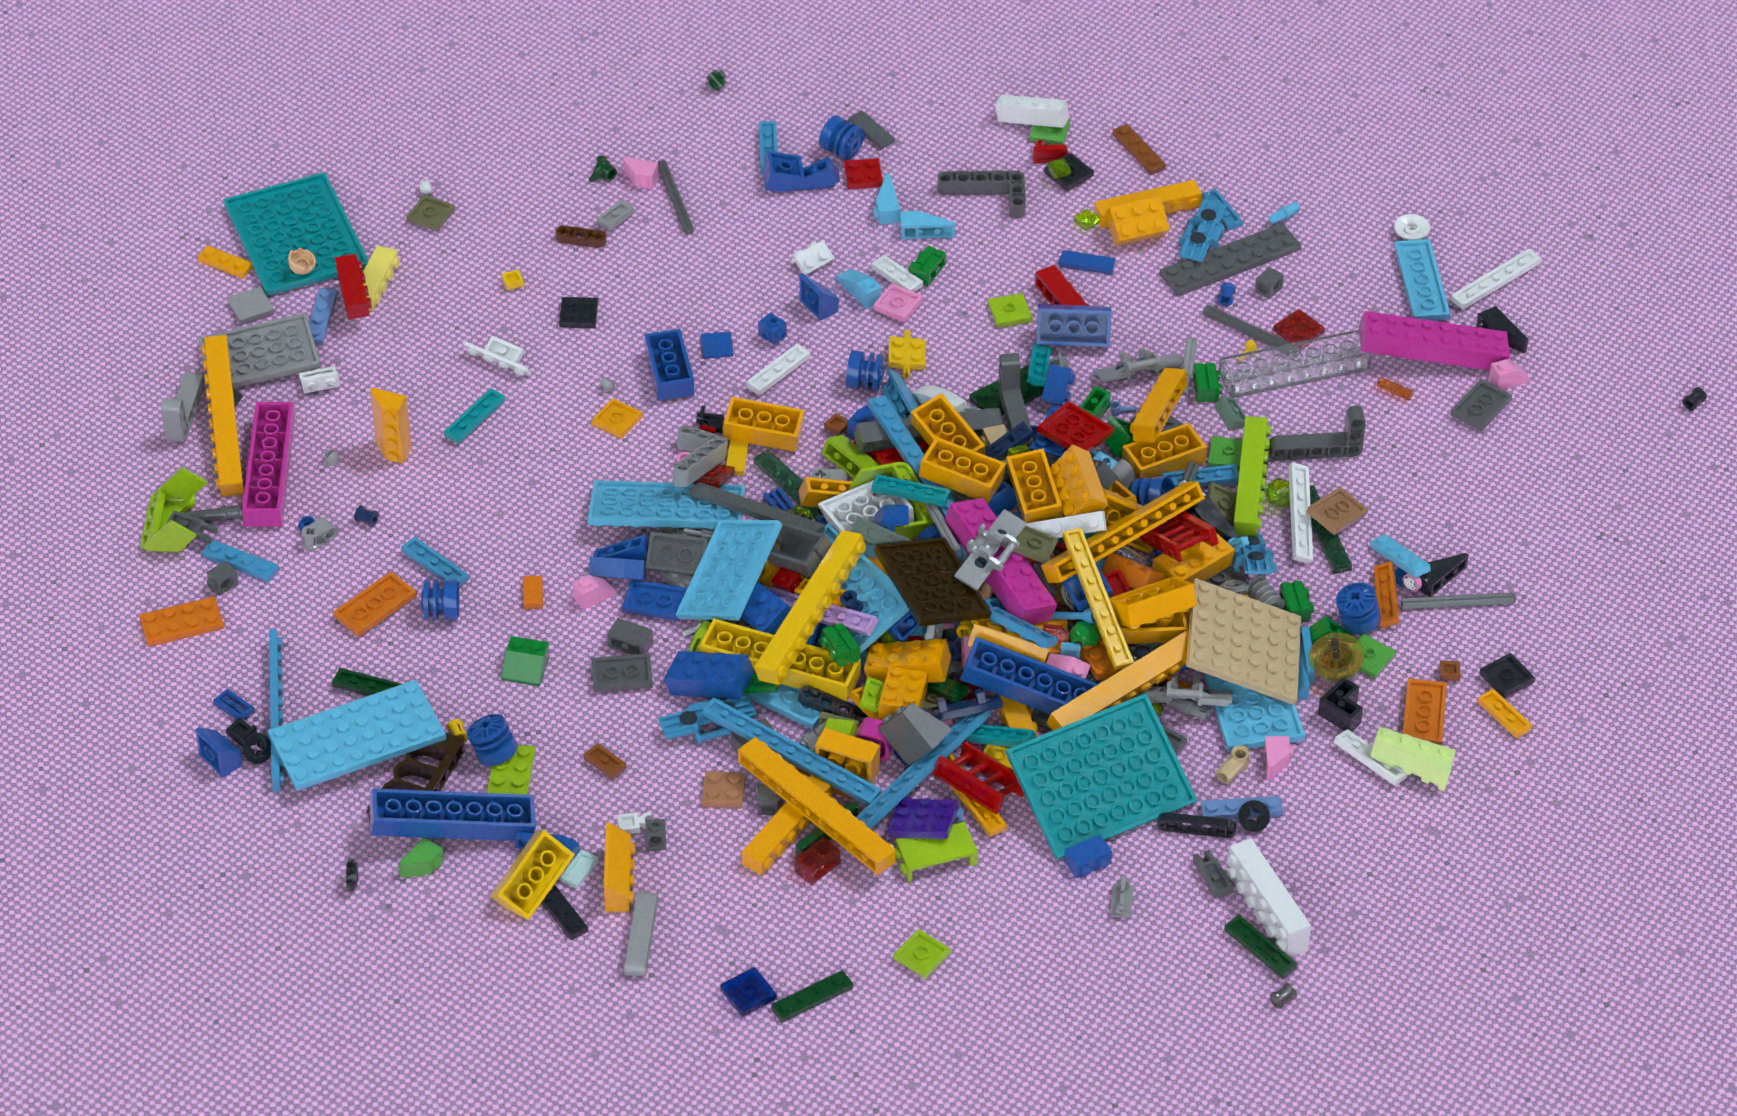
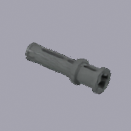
[184,503,243,522]

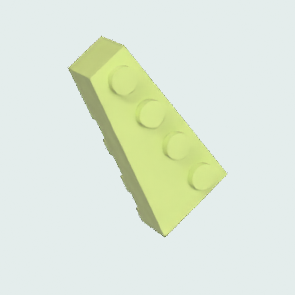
[1370,727,1456,792]

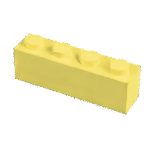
[363,246,400,311]

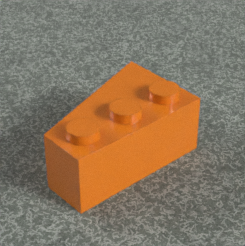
[1101,552,1166,590]

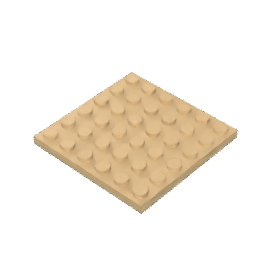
[1186,578,1301,705]

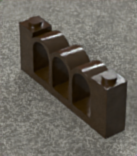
[367,733,465,823]

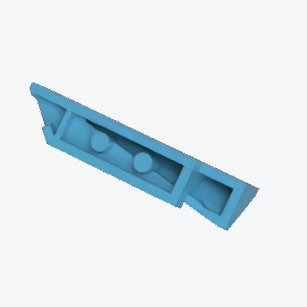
[882,369,920,418]
[1297,626,1316,700]

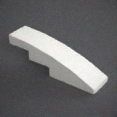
[911,385,967,412]

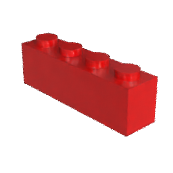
[335,254,372,320]
[1035,265,1090,306]

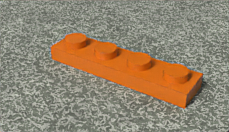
[1374,561,1400,628]

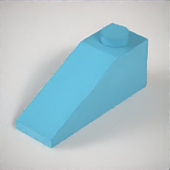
[873,173,900,225]
[900,211,955,239]
[836,269,882,310]

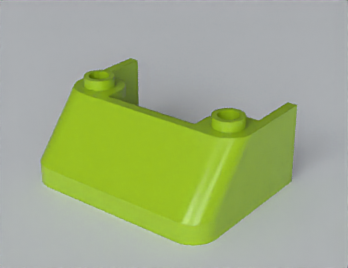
[849,462,935,540]
[140,467,207,552]

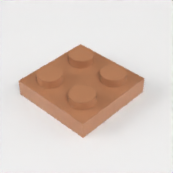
[702,771,745,809]

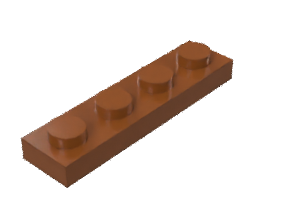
[1112,124,1166,175]

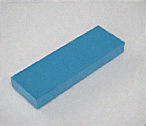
[1202,189,1243,231]

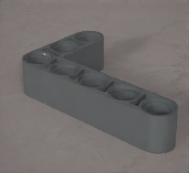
[937,170,1026,219]
[998,353,1033,448]
[1270,405,1366,461]

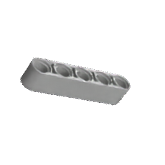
[624,892,658,977]

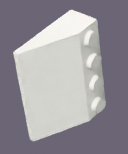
[818,475,914,545]

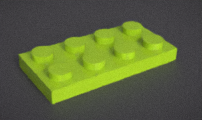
[487,745,536,795]

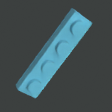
[1370,534,1431,578]

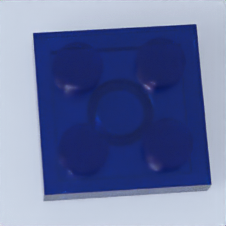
[720,966,777,1017]

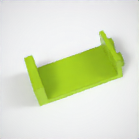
[895,822,978,882]

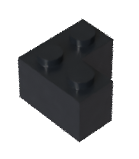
[1318,677,1363,732]

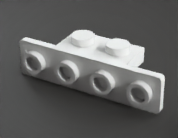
[463,336,532,377]

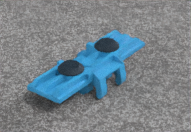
[1178,199,1227,262]
[1232,533,1277,575]
[658,695,757,745]

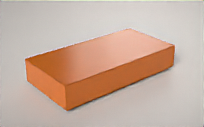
[523,575,543,609]

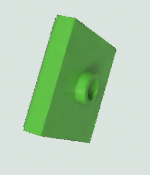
[1029,119,1071,145]
[1208,436,1243,471]
[1342,634,1397,679]

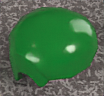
[1069,620,1101,647]

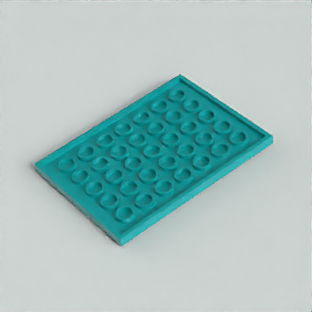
[223,172,369,296]
[1005,693,1198,860]

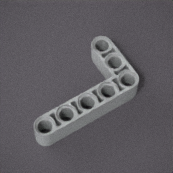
[161,372,205,443]
[673,425,728,487]

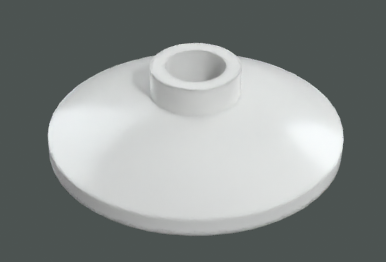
[1394,214,1430,240]

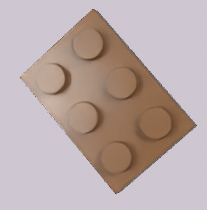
[1306,487,1369,535]

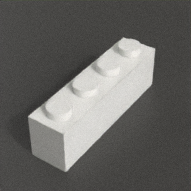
[995,94,1069,128]

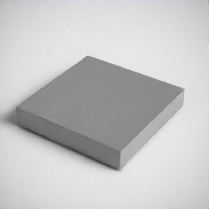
[227,287,275,325]

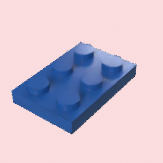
[622,579,687,621]

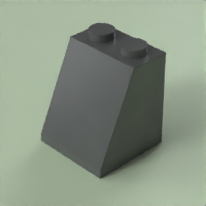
[878,703,952,766]

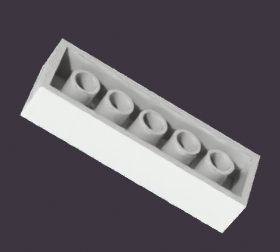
[1226,838,1311,957]

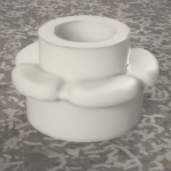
[419,179,433,196]

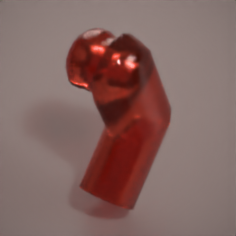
[1042,624,1069,643]

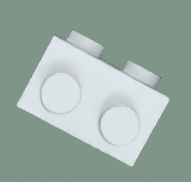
[790,241,835,275]
[299,366,340,393]

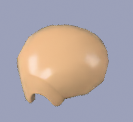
[288,248,316,275]

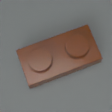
[584,743,627,780]

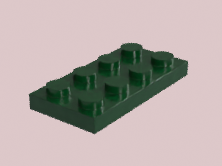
[969,365,1044,416]

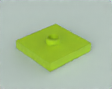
[987,293,1033,328]
[893,929,951,979]

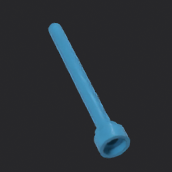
[1052,608,1096,624]

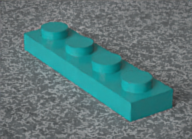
[1026,343,1051,387]
[444,388,506,444]
[871,474,951,507]
[963,724,1036,747]

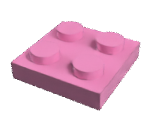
[873,283,923,323]

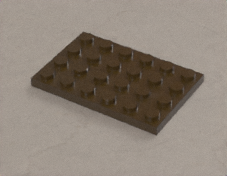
[874,537,992,627]

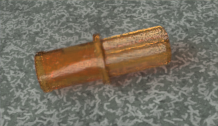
[1377,378,1414,401]

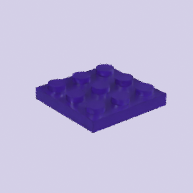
[888,797,959,839]

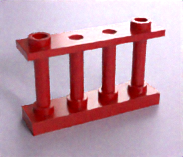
[1140,511,1219,562]
[933,741,1024,814]

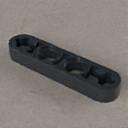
[798,686,868,725]
[1157,812,1237,838]

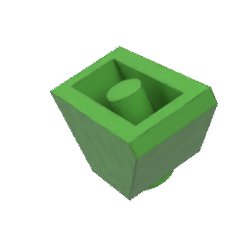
[398,838,444,878]

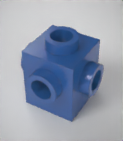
[758,312,787,345]

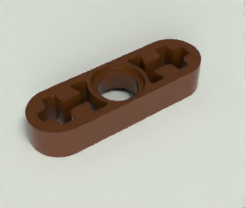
[555,225,607,248]

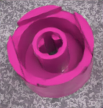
[854,717,893,763]

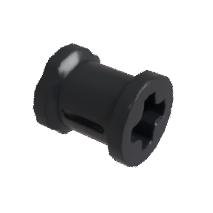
[1682,387,1707,411]

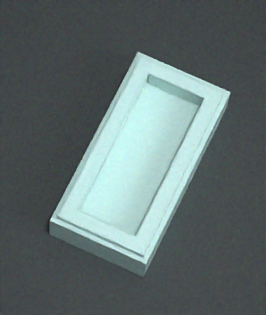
[560,849,599,889]

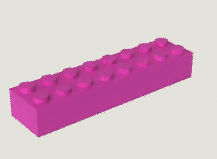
[1359,311,1510,370]
[242,402,295,527]
[944,498,1058,624]

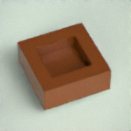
[824,413,848,436]
[1439,661,1461,681]

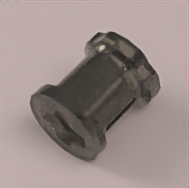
[1269,982,1297,1009]

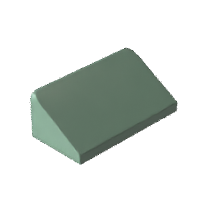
[1214,396,1245,430]

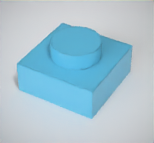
[1060,642,1081,659]

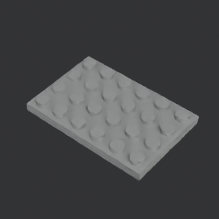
[198,313,321,388]

